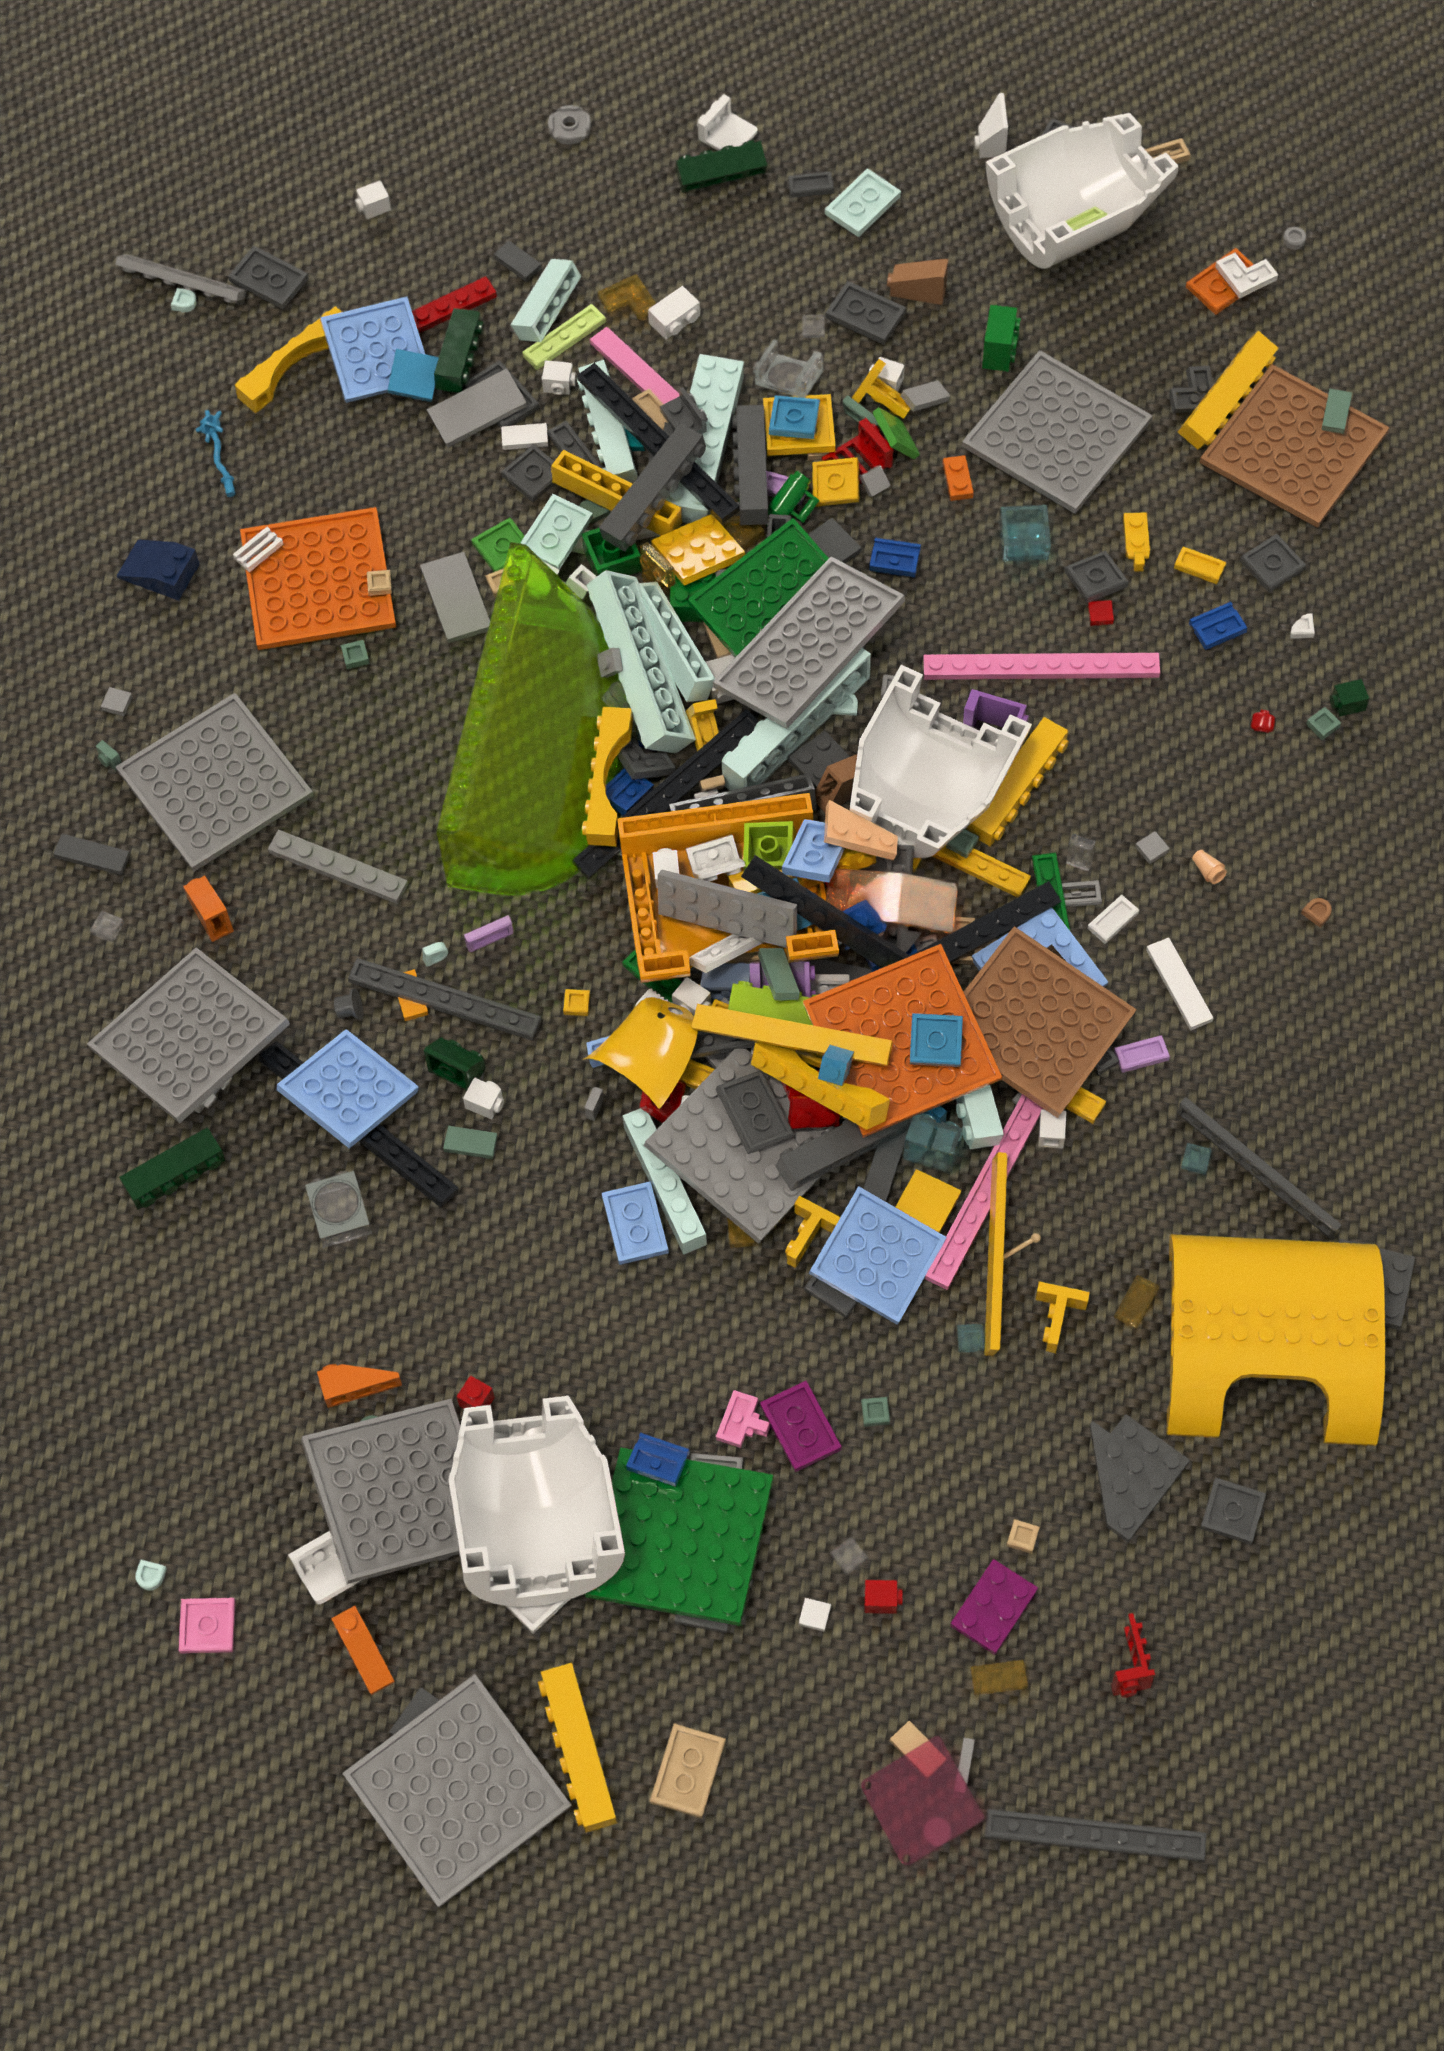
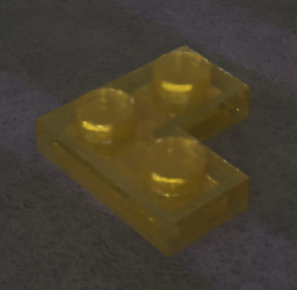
[597,274,656,320]
[640,542,676,589]

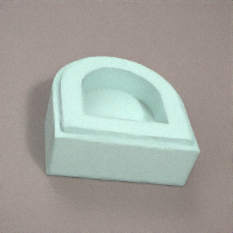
[171,288,197,312]
[833,692,858,716]
[422,942,448,967]
[136,1560,167,1591]

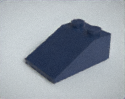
[117,540,200,601]

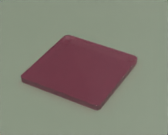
[861,1736,984,1865]

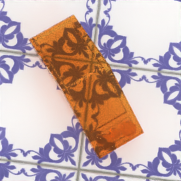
[826,868,958,933]

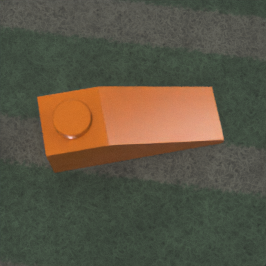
[317,1364,402,1408]
[331,1606,395,1695]

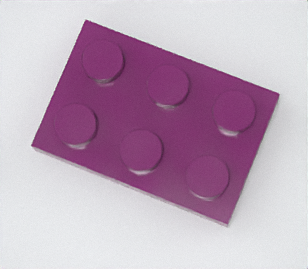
[760,1381,842,1472]
[950,1559,1038,1655]

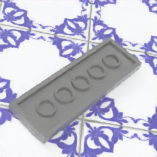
[658,869,797,948]

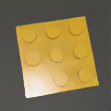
[763,394,835,456]
[651,514,745,586]

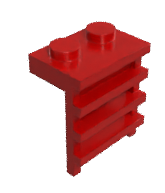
[821,418,894,484]
[781,1070,840,1129]
[1111,1613,1155,1698]

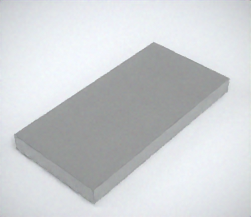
[427,368,528,448]
[420,552,492,644]

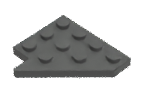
[1089,1414,1190,1543]

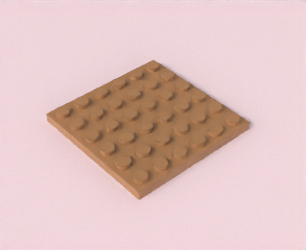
[1200,364,1390,528]
[963,926,1137,1118]

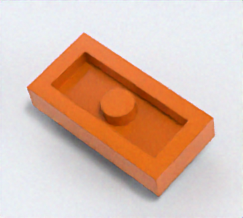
[943,455,973,501]

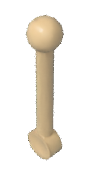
[1003,1233,1041,1261]

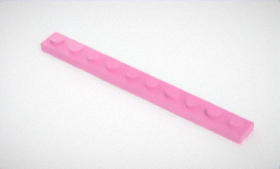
[923,653,1160,680]
[925,1094,1043,1290]

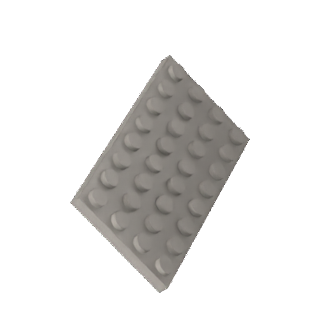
[713,557,905,729]

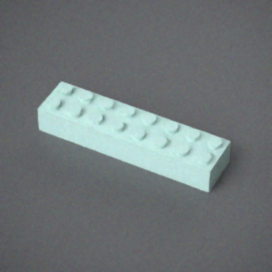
[666,354,744,523]
[586,570,696,754]
[722,648,871,791]

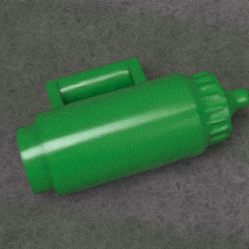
[766,470,820,527]

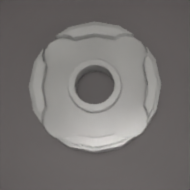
[548,105,591,144]

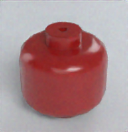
[1251,710,1275,733]

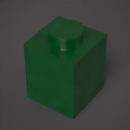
[1330,679,1369,717]

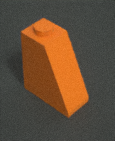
[183,876,234,942]

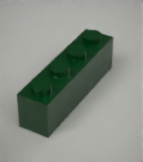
[675,140,768,193]
[434,308,484,393]
[119,1127,225,1210]

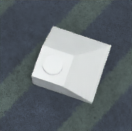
[974,93,1008,158]

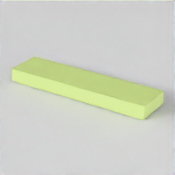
[523,304,606,370]

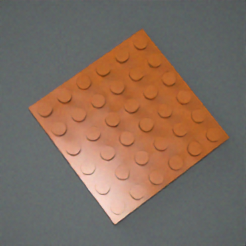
[240,507,396,650]
[803,944,1002,1138]

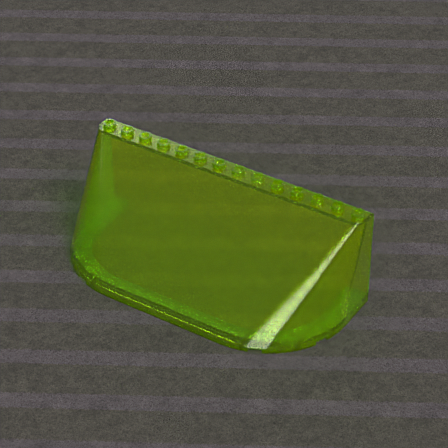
[436,542,633,895]

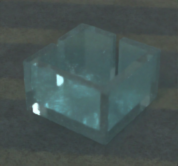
[999,505,1051,561]
[904,1114,963,1174]

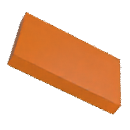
[1186,248,1254,315]

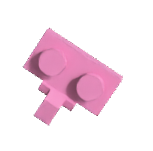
[716,1390,770,1448]

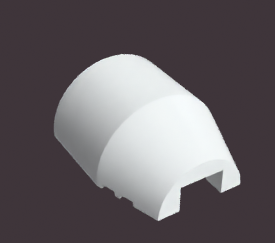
[986,113,1178,268]
[850,665,1032,858]
[449,1396,625,1607]

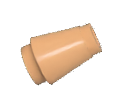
[1192,850,1227,884]

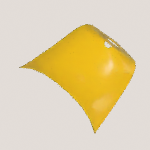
[582,997,698,1109]

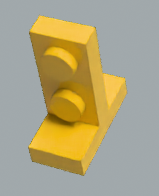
[852,359,910,419]
[686,699,719,751]
[785,1196,840,1268]
[1036,1282,1090,1353]

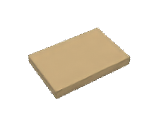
[650,1724,726,1818]

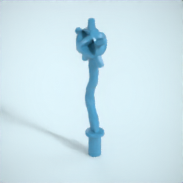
[196,410,235,497]

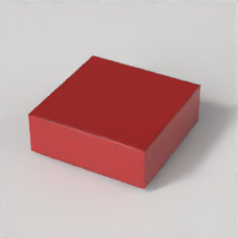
[1088,600,1114,626]

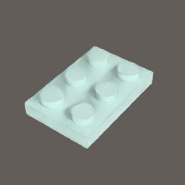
[825,168,901,237]
[518,494,593,570]

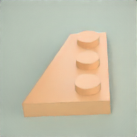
[824,800,898,860]

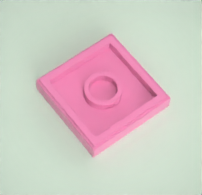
[179,1598,235,1653]

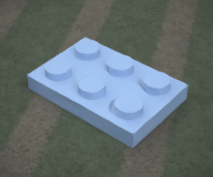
[782,819,845,883]
[602,1181,669,1265]

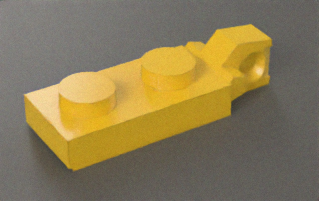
[1123,513,1150,572]

